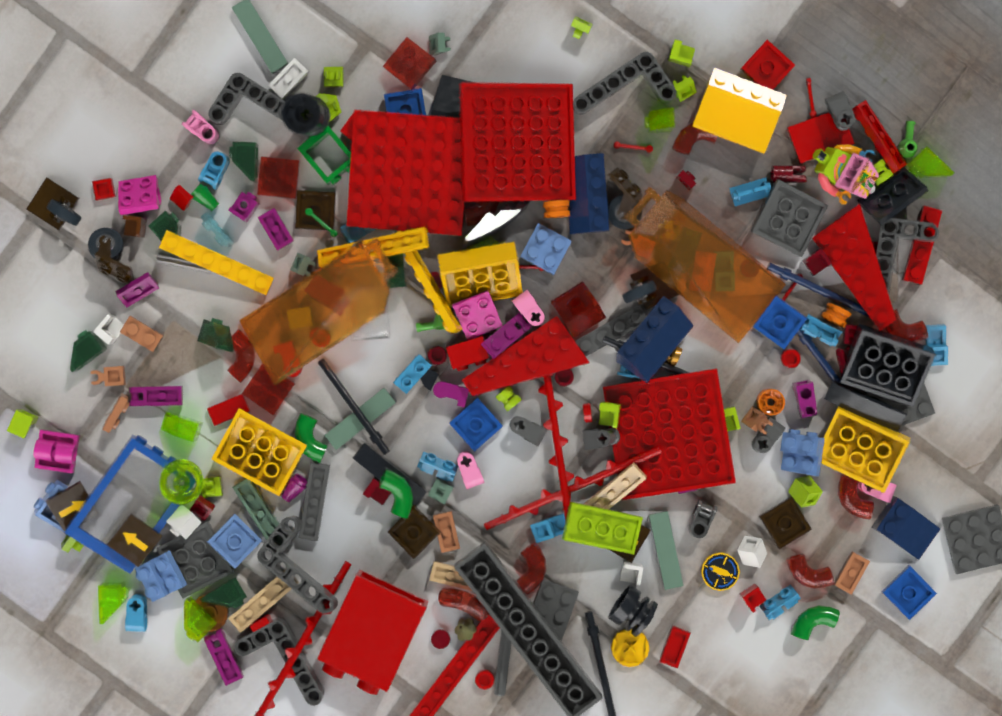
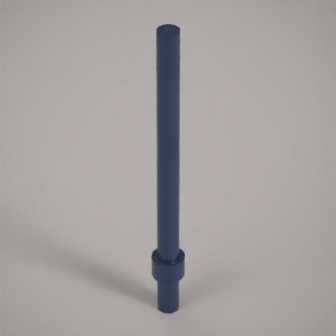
[767,263,870,318]
[797,328,846,387]

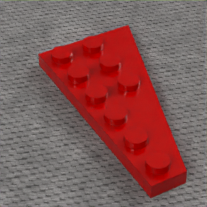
[812,204,897,331]
[462,316,590,397]

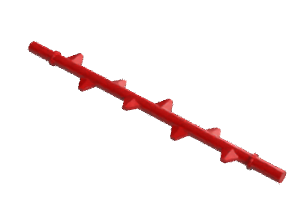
[538,373,574,522]
[484,446,662,530]
[255,561,352,716]

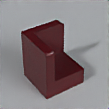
[802,248,832,276]
[363,477,391,505]

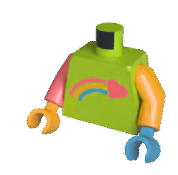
[813,144,875,204]

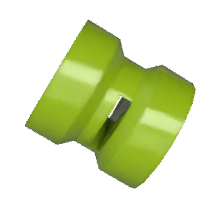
[873,159,893,186]
[495,386,522,412]

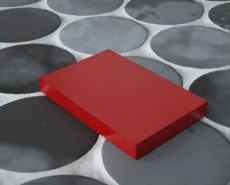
[787,112,855,164]

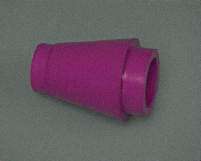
[281,473,308,503]

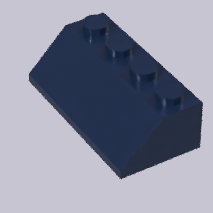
[568,153,609,235]
[616,296,693,383]

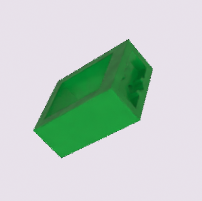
[297,126,351,185]

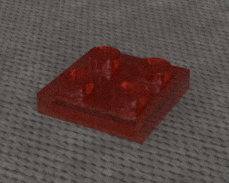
[382,37,437,91]
[257,156,300,199]
[242,362,296,415]

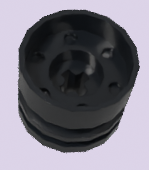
[281,93,330,136]
[608,585,658,637]

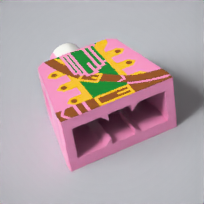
[835,153,879,199]

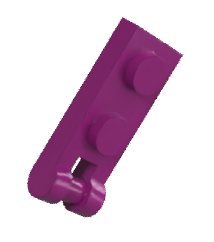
[481,312,533,359]
[129,386,183,406]
[204,628,244,686]

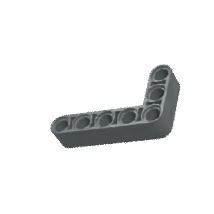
[573,52,676,115]
[208,73,308,125]
[876,218,939,294]
[257,516,338,613]
[234,618,324,706]

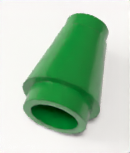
[191,184,219,212]

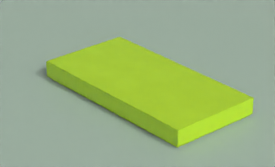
[562,501,643,555]

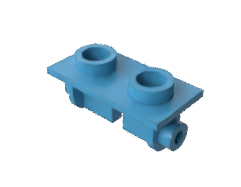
[729,178,771,207]
[800,314,843,347]
[393,354,432,394]
[417,452,459,482]
[759,584,801,620]

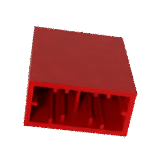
[317,570,429,695]

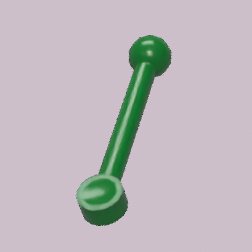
[305,208,338,237]

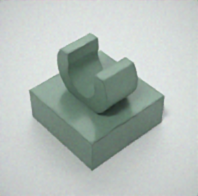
[429,32,451,55]
[290,253,316,276]
[428,478,454,504]

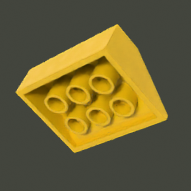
[692,68,787,154]
[438,242,523,308]
[821,406,910,493]
[211,408,307,496]

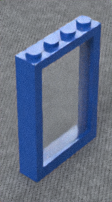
[65,434,197,574]

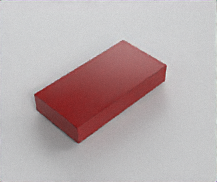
[207,394,250,426]
[659,625,691,669]

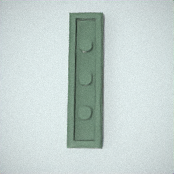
[232,0,288,74]
[324,388,396,450]
[232,479,283,545]
[649,511,684,590]

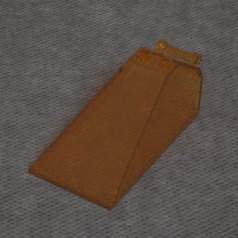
[624,187,786,343]
[239,238,397,385]

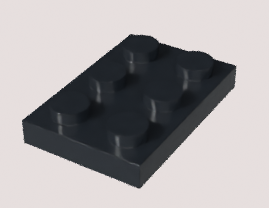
[857,167,928,225]

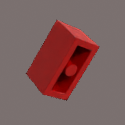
[446,336,489,372]

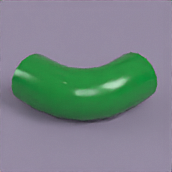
[294,413,328,463]
[379,469,413,518]
[791,605,840,640]

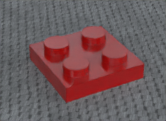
[741,40,795,90]

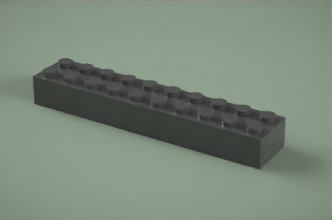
[454,541,603,716]

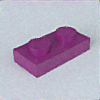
[258,208,294,251]
[115,272,159,308]

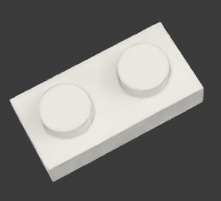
[268,58,309,100]

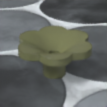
[454,618,477,641]

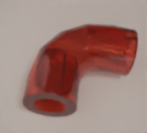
[672,123,718,155]
[464,201,499,226]
[885,308,928,342]
[226,329,255,383]
[838,474,874,520]
[517,542,547,595]
[786,554,835,589]
[438,588,489,621]

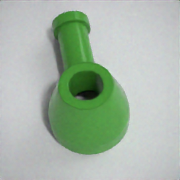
[898,121,918,158]
[416,313,445,332]

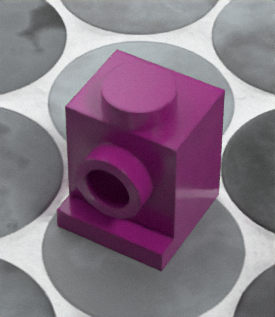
[228,191,260,223]

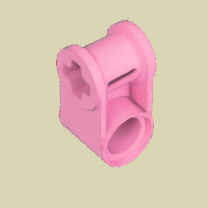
[182,109,219,144]
[512,290,545,326]
[457,451,485,490]
[857,481,897,503]

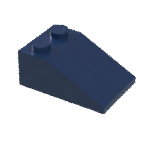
[871,496,941,560]

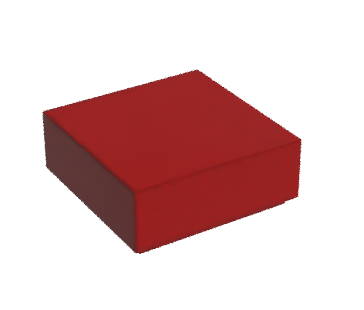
[92,178,116,201]
[169,185,193,211]
[250,614,272,632]

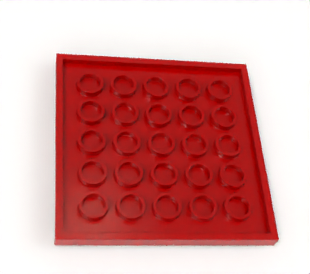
[459,83,576,202]
[346,110,465,236]
[603,368,736,500]

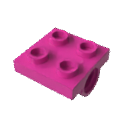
[118,175,161,215]
[452,290,503,341]
[33,430,80,473]

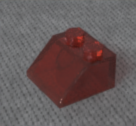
[551,281,606,338]

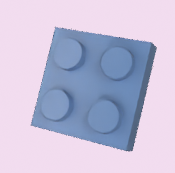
[520,223,572,275]
[207,514,262,569]

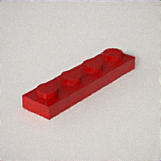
[852,100,907,174]
[902,206,943,285]

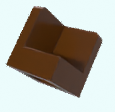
[122,215,147,238]

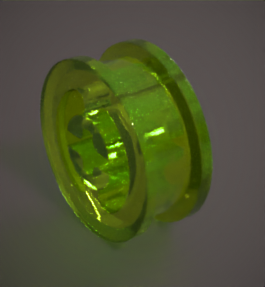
[159,459,203,505]

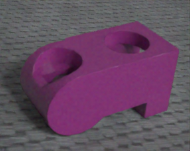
[792,380,817,418]
[433,381,469,407]

